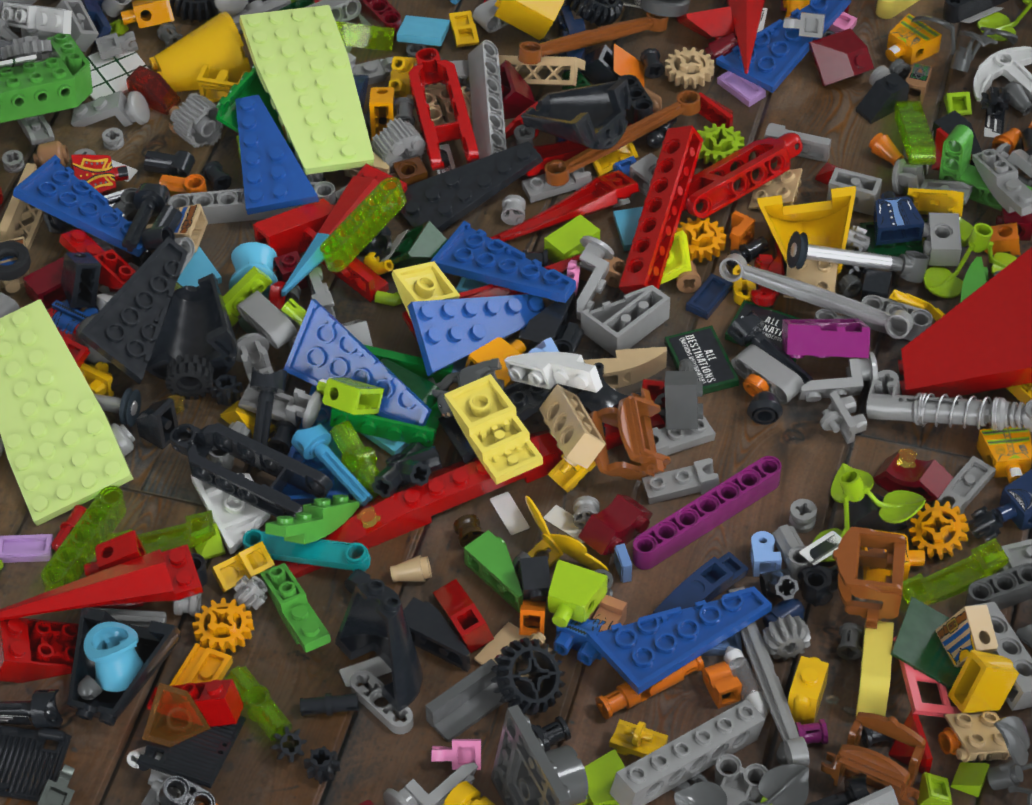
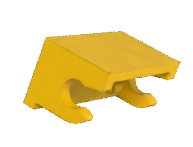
[907,188,964,217]

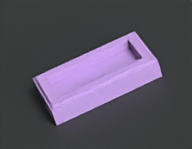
[717,71,766,107]
[0,534,54,563]

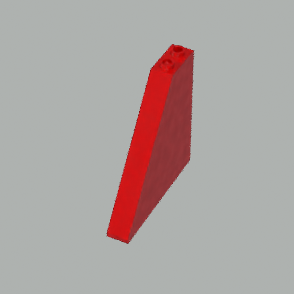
[898,247,1032,398]

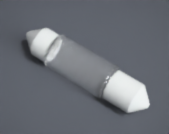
[723,646,770,718]

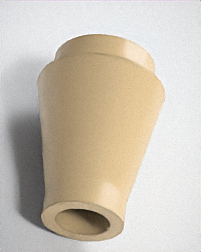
[390,555,432,582]

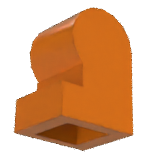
[984,222,1021,256]
[519,600,546,636]
[702,661,742,709]

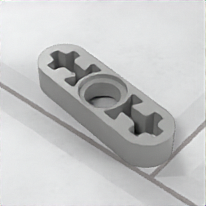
[350,670,414,734]

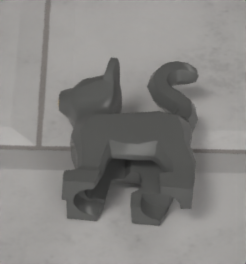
[427,358,504,418]

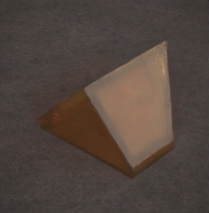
[142,683,210,747]

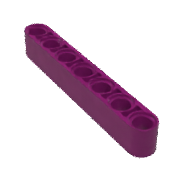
[632,456,782,570]

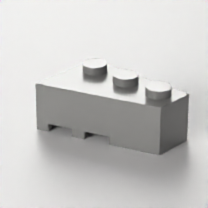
[581,285,670,357]

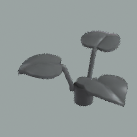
[911,15,1018,73]
[987,716,1032,805]
[674,764,809,805]

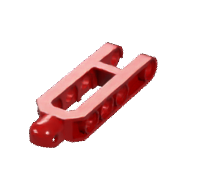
[408,48,479,171]
[682,133,803,218]

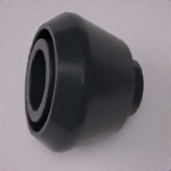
[747,391,783,425]

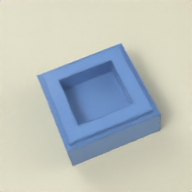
[614,543,632,583]

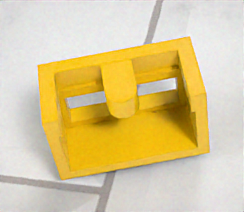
[196,64,248,102]

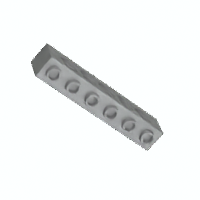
[609,699,766,805]

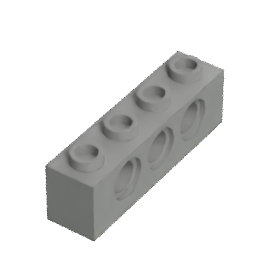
[970,602,1032,711]

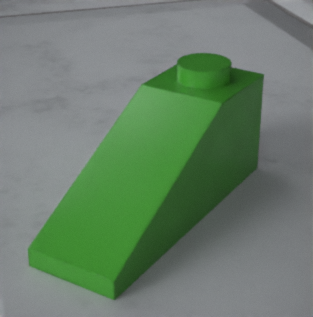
[464,530,523,613]

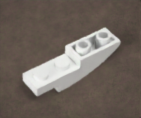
[1,2,72,34]
[504,352,603,393]

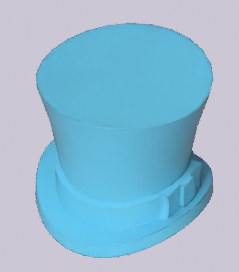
[229,242,278,299]
[84,622,144,692]

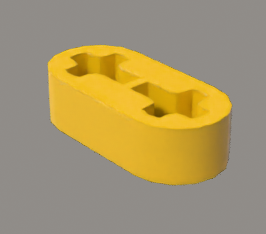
[732,264,756,306]

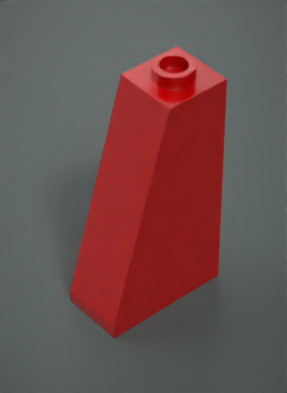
[253,198,335,271]

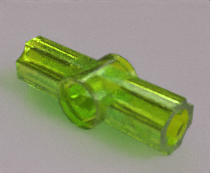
[330,421,380,499]
[225,666,292,741]

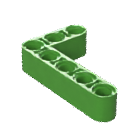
[939,124,1032,211]

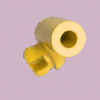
[363,252,394,275]

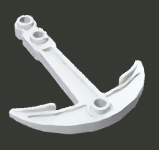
[973,46,1032,102]

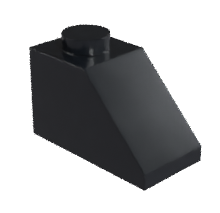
[580,44,621,85]
[856,72,909,124]
[136,398,178,450]
[843,490,907,532]
[518,556,551,601]

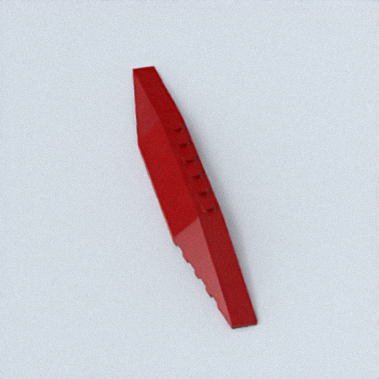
[273,414,665,578]

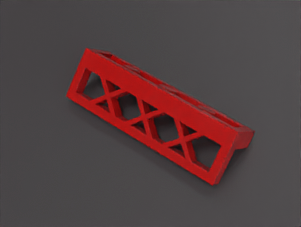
[304,227,389,302]

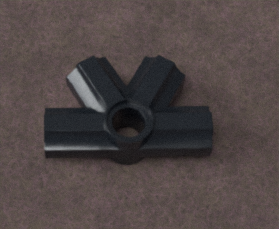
[372,442,443,498]

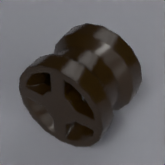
[453,514,484,547]

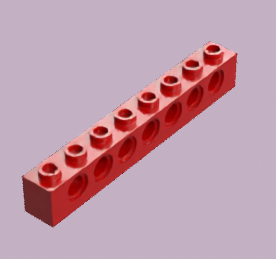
[619,125,703,295]

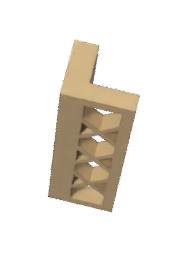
[499,55,586,86]
[0,163,44,251]

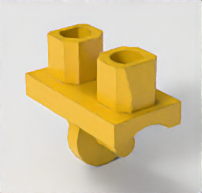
[388,56,417,99]
[79,361,114,396]
[548,453,597,493]
[609,719,668,758]

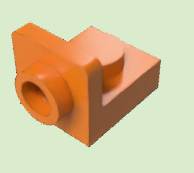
[729,211,755,250]

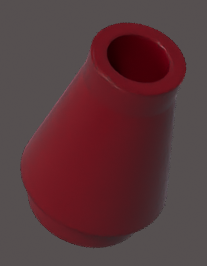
[705,33,738,64]

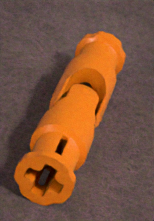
[595,656,705,720]

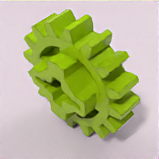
[697,123,745,165]

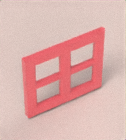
[893,636,962,718]

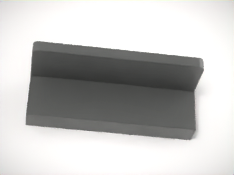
[425,659,503,742]

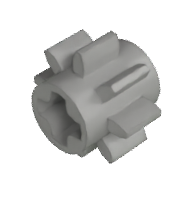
[846,225,870,252]
[233,575,268,610]

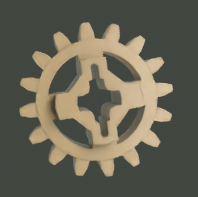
[665,47,715,89]

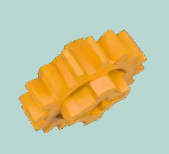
[676,217,726,263]
[909,500,970,560]
[192,598,254,653]

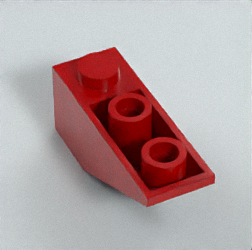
[433,579,494,653]
[147,679,244,727]

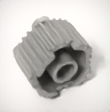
[170,93,223,148]
[371,118,426,173]

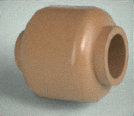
[33,140,70,168]

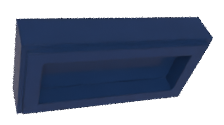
[686,273,733,320]

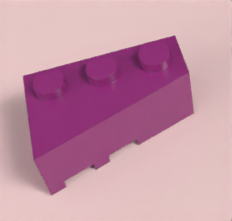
[782,318,870,358]

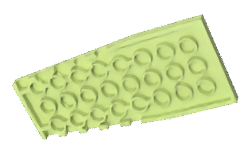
[239,5,374,175]
[0,300,134,526]

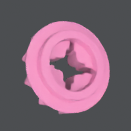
[567,260,580,295]

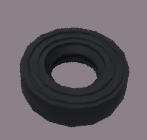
[0,241,31,281]

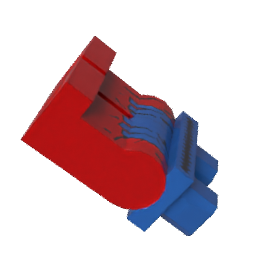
[47,299,99,341]

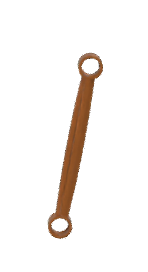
[518,12,668,65]
[545,90,701,186]

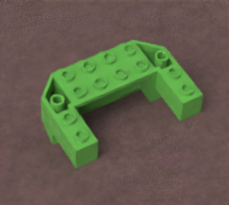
[0,33,93,124]

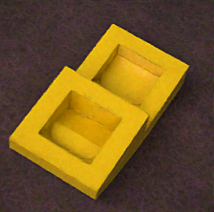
[449,10,479,48]
[211,541,275,593]

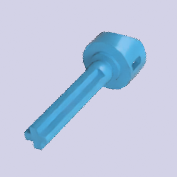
[291,423,373,507]

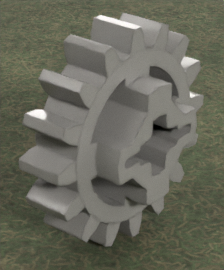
[0,36,52,61]

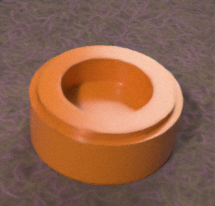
[743,374,770,397]

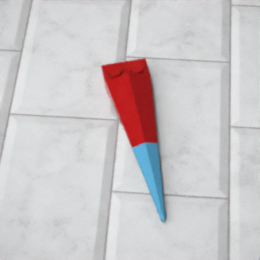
[281,164,407,296]

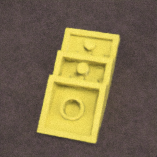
[391,261,460,321]
[444,374,543,485]

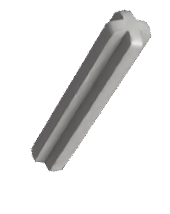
[88,607,167,627]

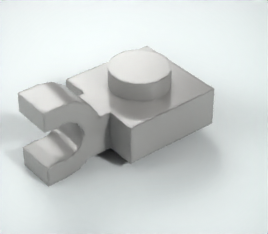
[783,12,825,38]
[95,31,139,60]

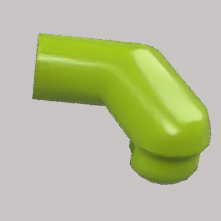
[375,290,403,306]

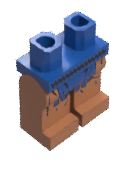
[554,595,627,666]

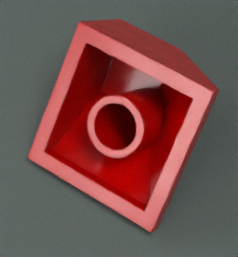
[677,6,735,40]

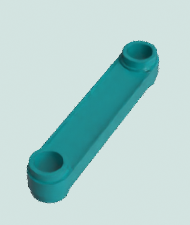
[243,529,371,571]

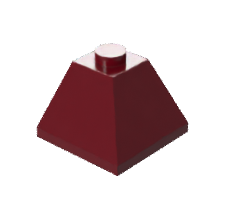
[809,28,874,86]
[500,60,535,120]

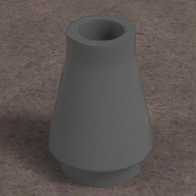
[1003,81,1032,116]

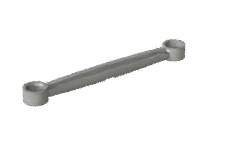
[719,253,914,339]
[726,587,810,766]

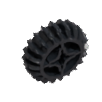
[169,0,218,23]
[565,0,624,26]
[490,638,566,716]

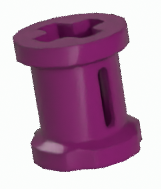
[795,719,828,745]

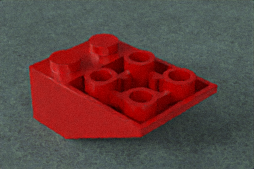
[0,617,79,683]

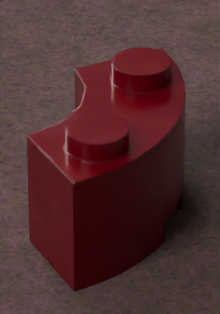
[873,450,953,502]
[578,494,653,555]

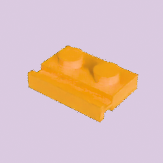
[169,643,233,686]

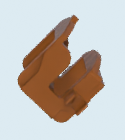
[589,388,671,481]
[832,527,906,629]
[821,712,926,805]

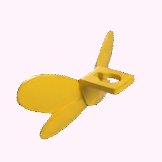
[525,496,609,571]

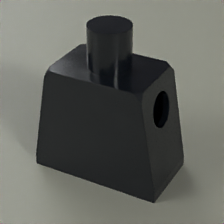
[61,252,101,308]

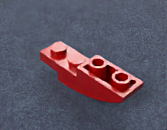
[59,228,136,289]

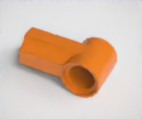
[159,174,207,196]

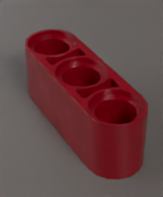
[359,0,401,41]

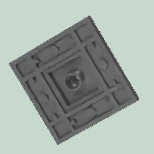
[491,705,588,805]

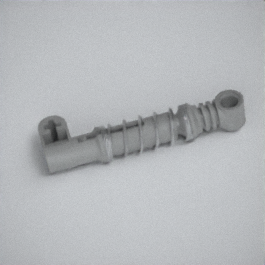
[866,370,1032,433]

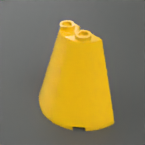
[149,11,251,93]
[757,186,856,280]

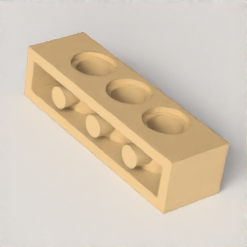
[539,384,606,469]

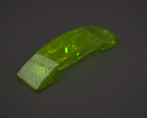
[335,21,395,51]
[106,510,216,554]
[902,538,1009,605]

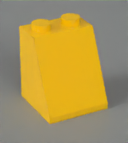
[494,0,565,40]

